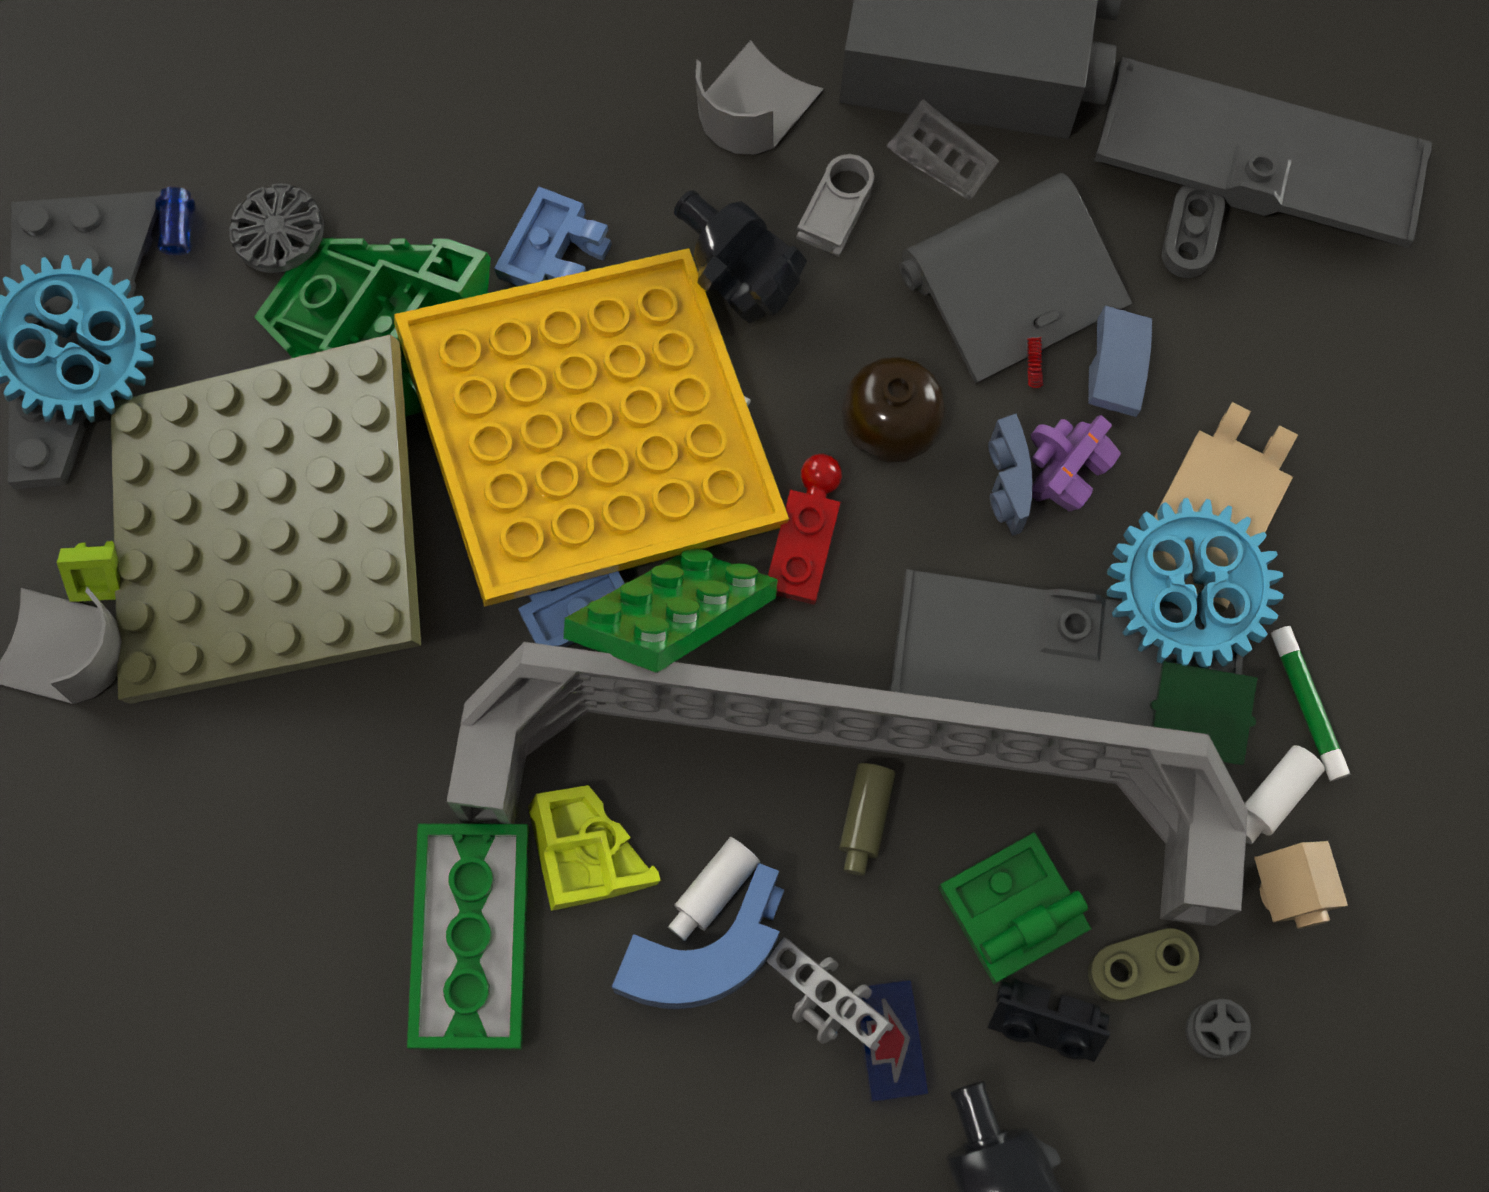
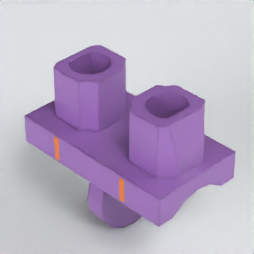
[1031,415,1121,511]

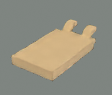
[1153,402,1298,614]

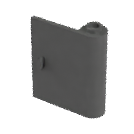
[899,173,1132,383]

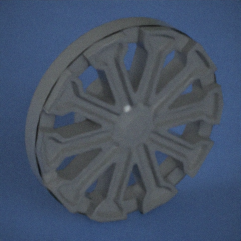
[229,183,324,273]

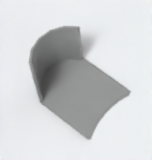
[695,40,824,154]
[0,587,122,704]

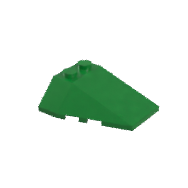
[254,238,491,417]

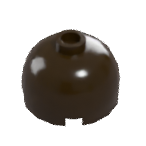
[842,357,945,463]

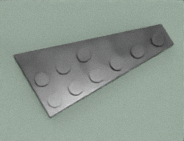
[8,191,167,489]

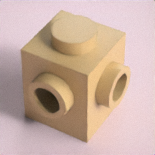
[1254,841,1348,929]

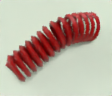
[1027,336,1043,388]

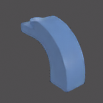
[612,863,785,1009]

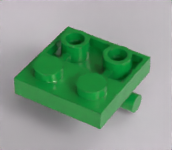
[938,832,1092,985]

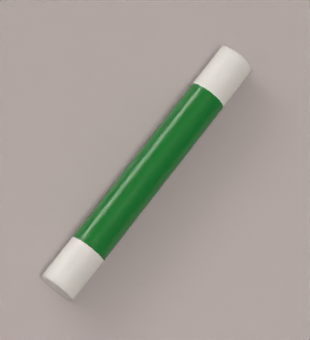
[1270,626,1351,782]

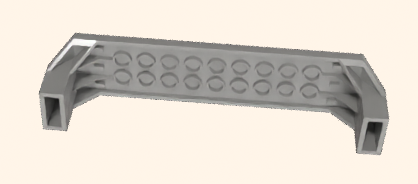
[447,642,1248,926]

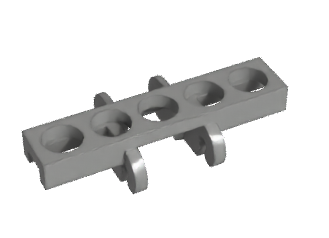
[766,937,894,1051]

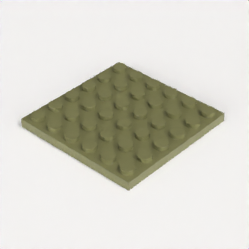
[111,334,421,704]

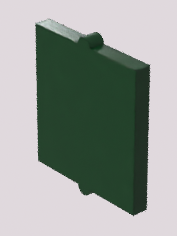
[1150,661,1258,765]

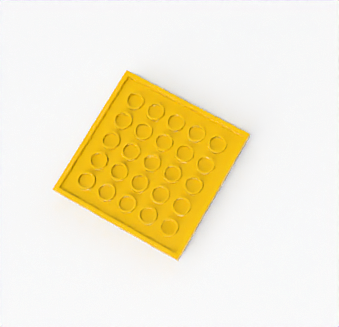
[394,248,789,607]

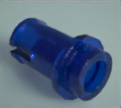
[154,187,196,255]

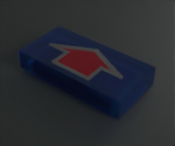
[855,980,928,1102]

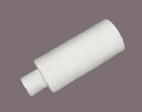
[1245,745,1325,844]
[668,837,760,941]

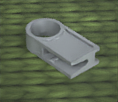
[796,154,874,257]

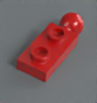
[768,454,842,605]

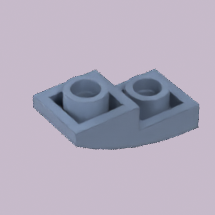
[1088,305,1152,417]
[988,414,1032,536]

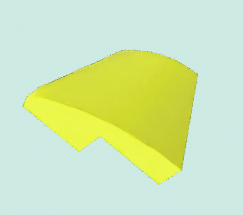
[528,785,661,911]

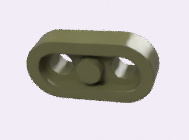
[1088,928,1199,1002]

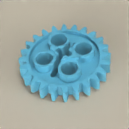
[0,255,156,425]
[1107,498,1284,669]

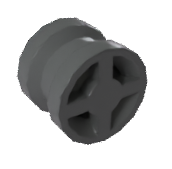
[1185,999,1251,1059]

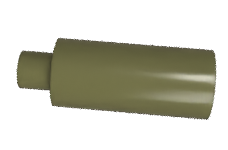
[839,763,896,876]

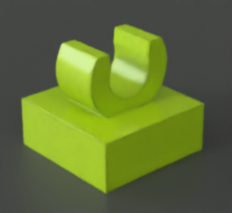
[57,541,120,602]

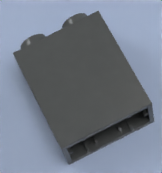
[839,0,1122,139]

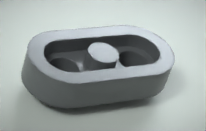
[1162,185,1225,278]

